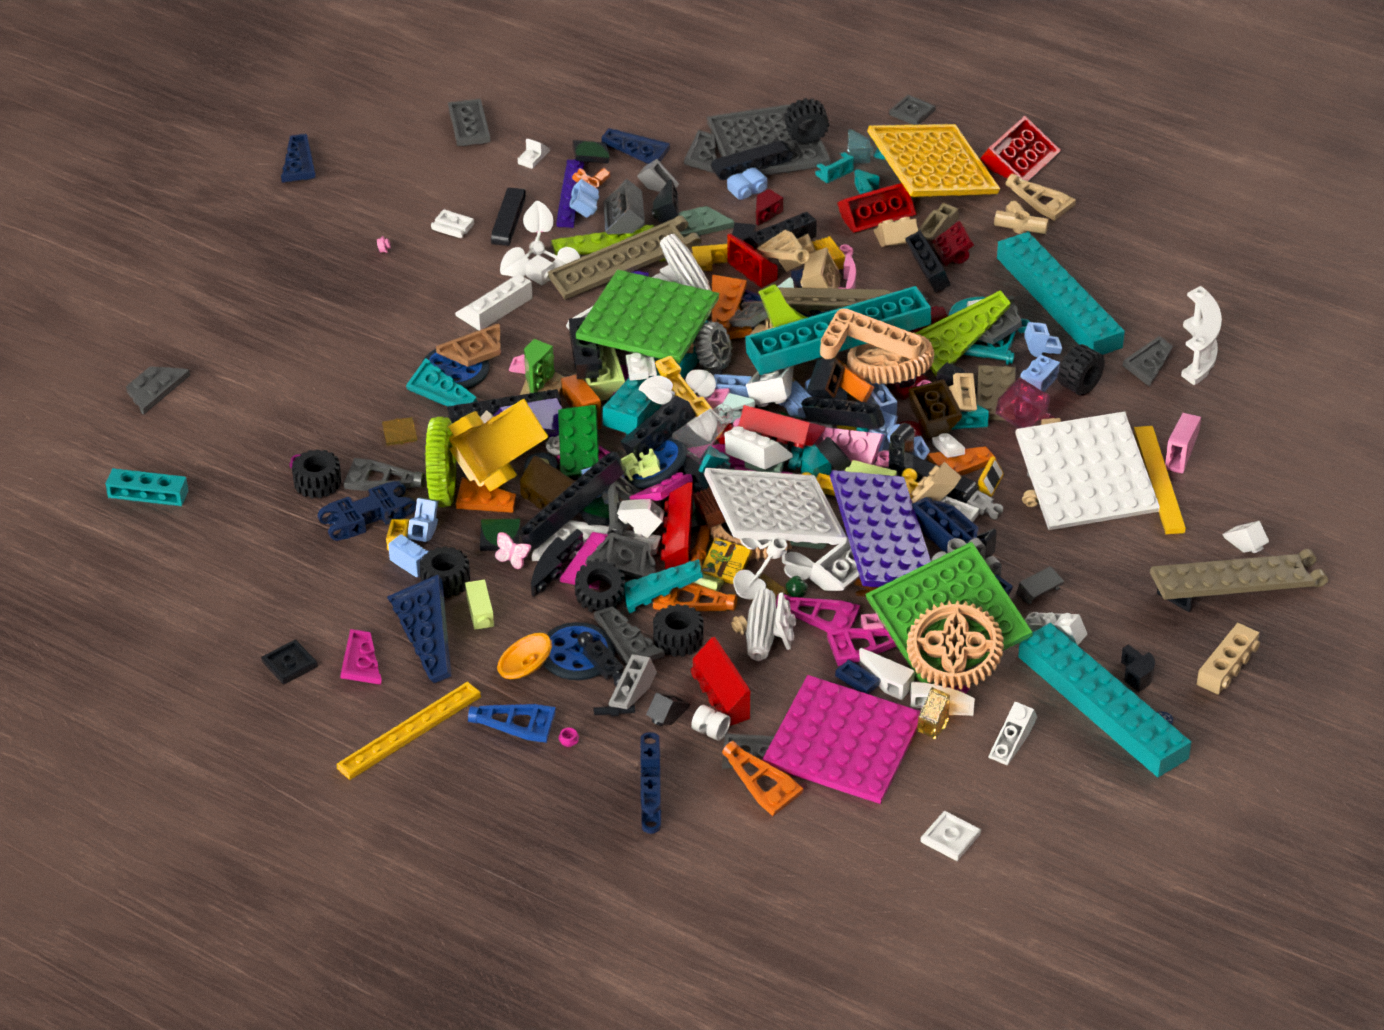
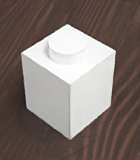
[526,255,554,285]

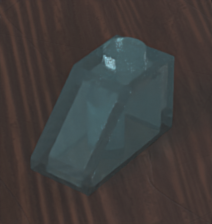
[847,129,874,163]

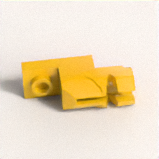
[691,244,727,271]

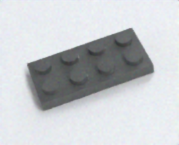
[448,98,490,146]

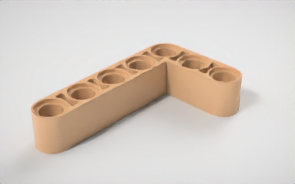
[820,308,922,359]

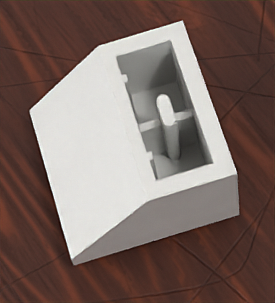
[617,499,665,538]

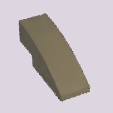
[918,203,959,241]

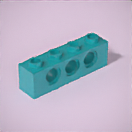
[105,468,189,506]

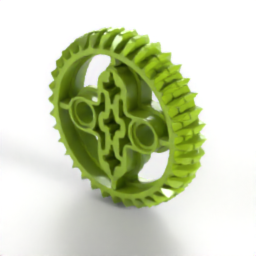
[425,417,457,507]

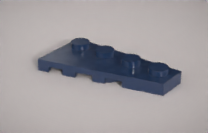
[602,128,670,164]
[281,133,316,183]

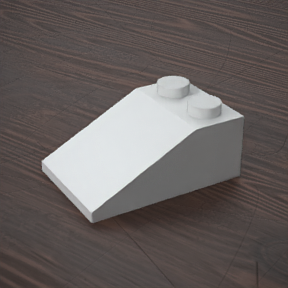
[746,366,794,407]

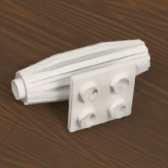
[660,234,711,291]
[746,588,796,661]

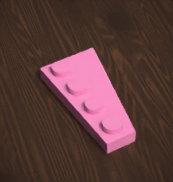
[814,427,884,465]

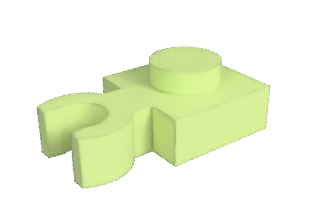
[638,449,661,478]
[621,452,641,481]

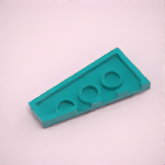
[406,358,478,406]
[625,559,703,614]

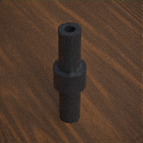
[593,705,635,717]

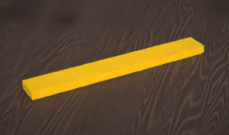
[1134,426,1186,534]
[337,681,481,780]

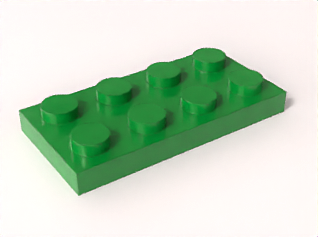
[558,405,599,478]

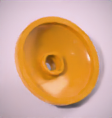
[497,633,552,679]

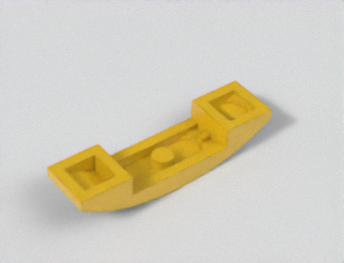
[655,356,713,418]

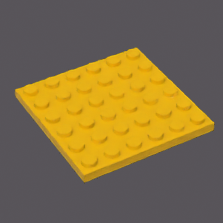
[867,124,1000,197]

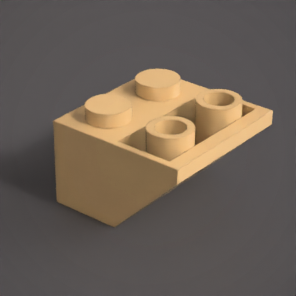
[874,217,918,247]
[911,462,961,504]

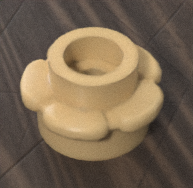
[1022,490,1039,507]
[731,615,747,635]

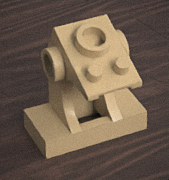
[948,373,977,412]

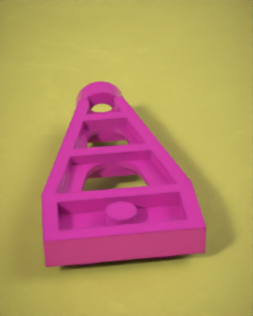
[776,594,860,632]
[827,628,896,666]

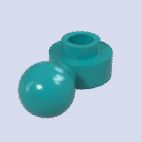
[787,446,804,470]

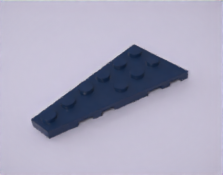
[387,575,452,683]

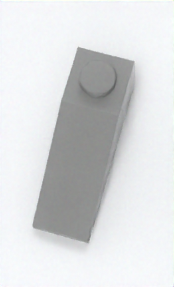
[608,655,657,709]

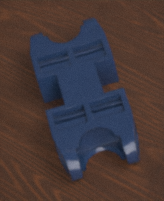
[317,481,417,541]
[640,732,661,834]

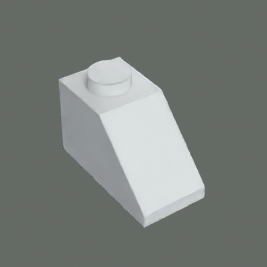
[1222,521,1269,553]

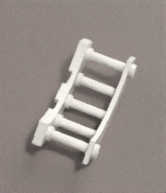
[1182,286,1222,385]

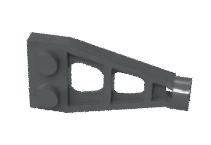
[344,458,425,491]
[607,476,640,536]

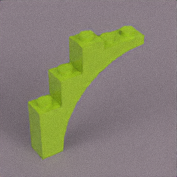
[758,284,808,328]

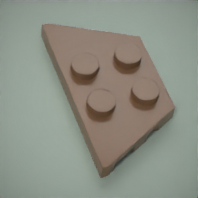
[436,324,501,367]

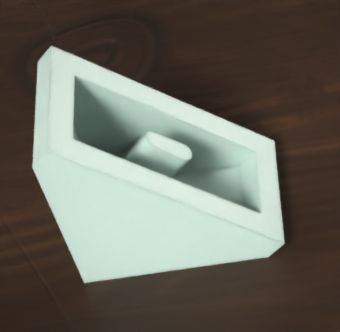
[718,393,755,426]

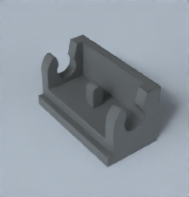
[1016,566,1064,605]

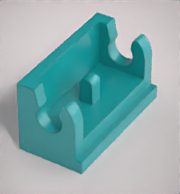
[815,152,854,184]

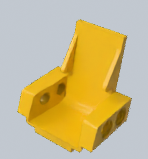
[448,399,549,492]

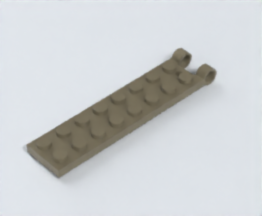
[547,215,702,300]
[1150,549,1328,600]

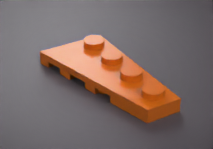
[712,274,747,333]

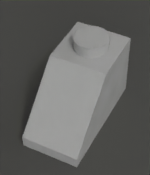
[637,159,679,192]

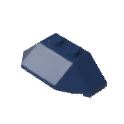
[912,497,978,553]

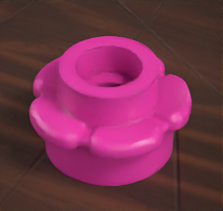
[558,728,579,747]

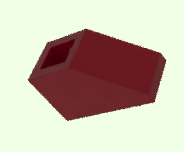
[756,189,784,226]

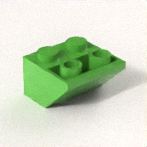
[524,339,555,393]

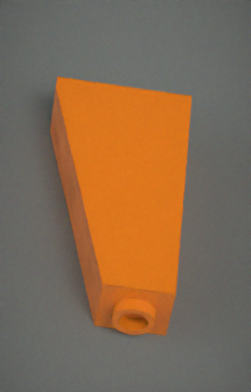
[561,374,602,429]

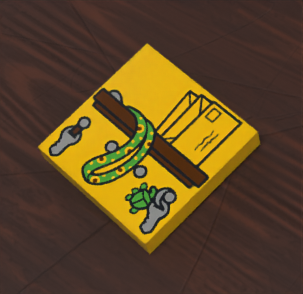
[702,538,752,584]

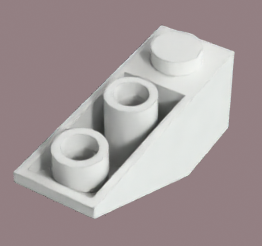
[1025,612,1087,645]
[859,648,915,700]
[988,702,1037,766]

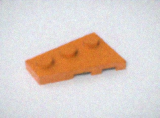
[927,446,996,476]
[456,477,516,513]

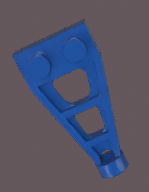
[468,704,556,743]

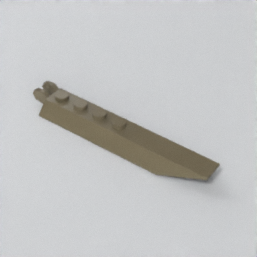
[778,287,893,312]

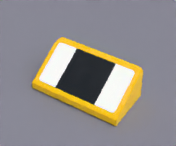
[978,456,1004,497]

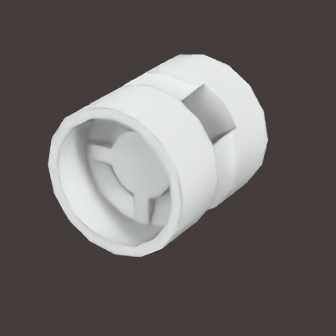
[691,705,730,741]

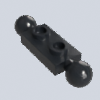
[577,632,624,687]

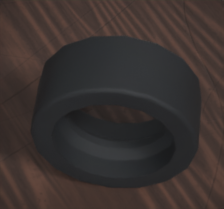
[817,437,852,471]

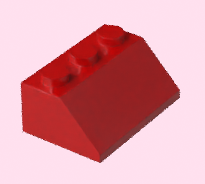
[727,234,778,288]

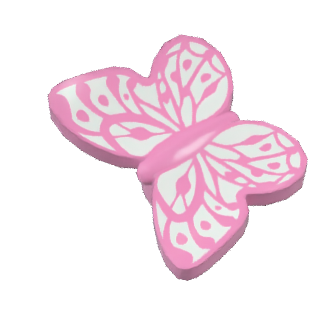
[495,532,531,569]

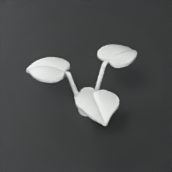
[500,201,580,277]
[639,370,717,444]
[733,537,815,600]

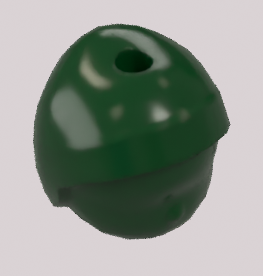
[786,576,808,598]

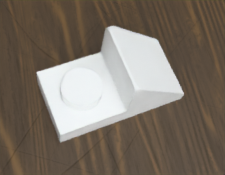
[518,139,550,169]

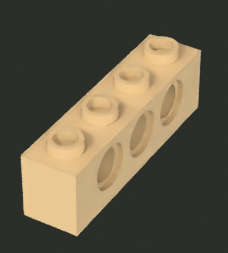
[1197,623,1260,695]

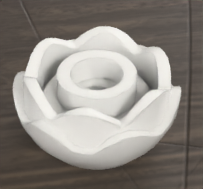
[546,436,560,456]

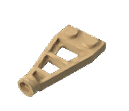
[1006,174,1076,221]
[757,230,809,264]

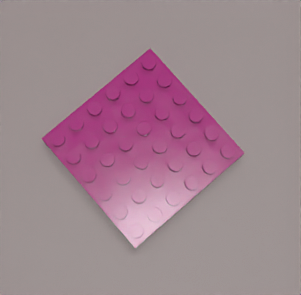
[762,675,924,804]

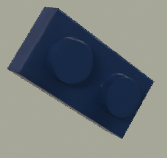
[835,660,880,694]

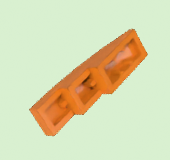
[834,357,875,403]

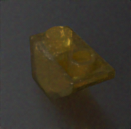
[918,687,950,739]

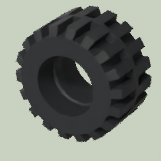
[784,98,829,144]
[1058,344,1105,396]
[292,449,342,498]
[419,546,470,598]
[575,559,625,613]
[653,604,704,657]

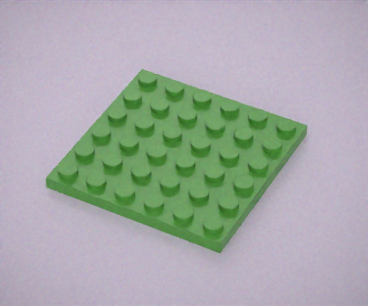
[576,270,719,363]
[866,542,1033,684]

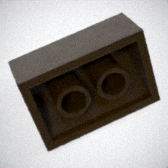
[908,379,962,441]
[520,456,575,509]

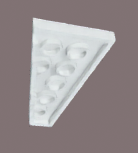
[532,520,661,561]

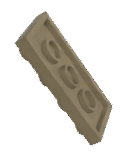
[977,365,1015,421]

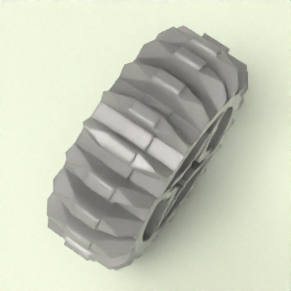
[693,322,733,370]

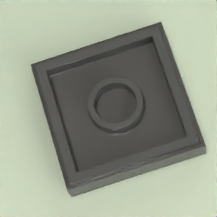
[889,95,936,125]

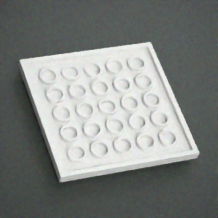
[1015,412,1160,530]
[704,468,847,545]

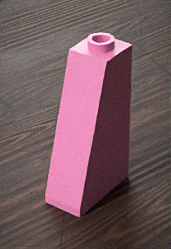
[1165,413,1201,474]

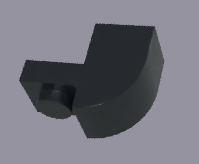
[1121,644,1155,692]

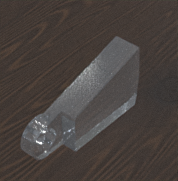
[671,404,734,463]

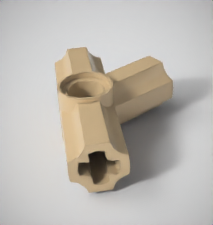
[994,201,1049,234]

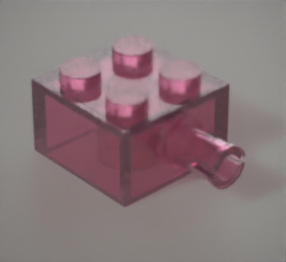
[995,377,1057,429]

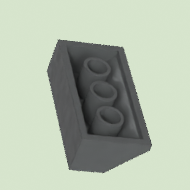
[603,179,645,234]

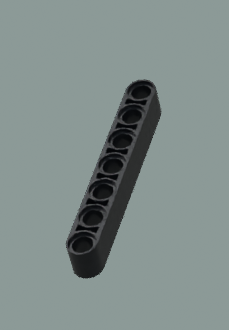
[519,452,625,550]

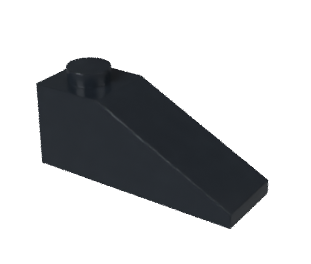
[651,179,679,224]

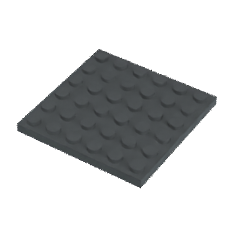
[707,104,830,175]

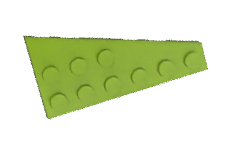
[551,225,666,261]
[916,290,1011,377]

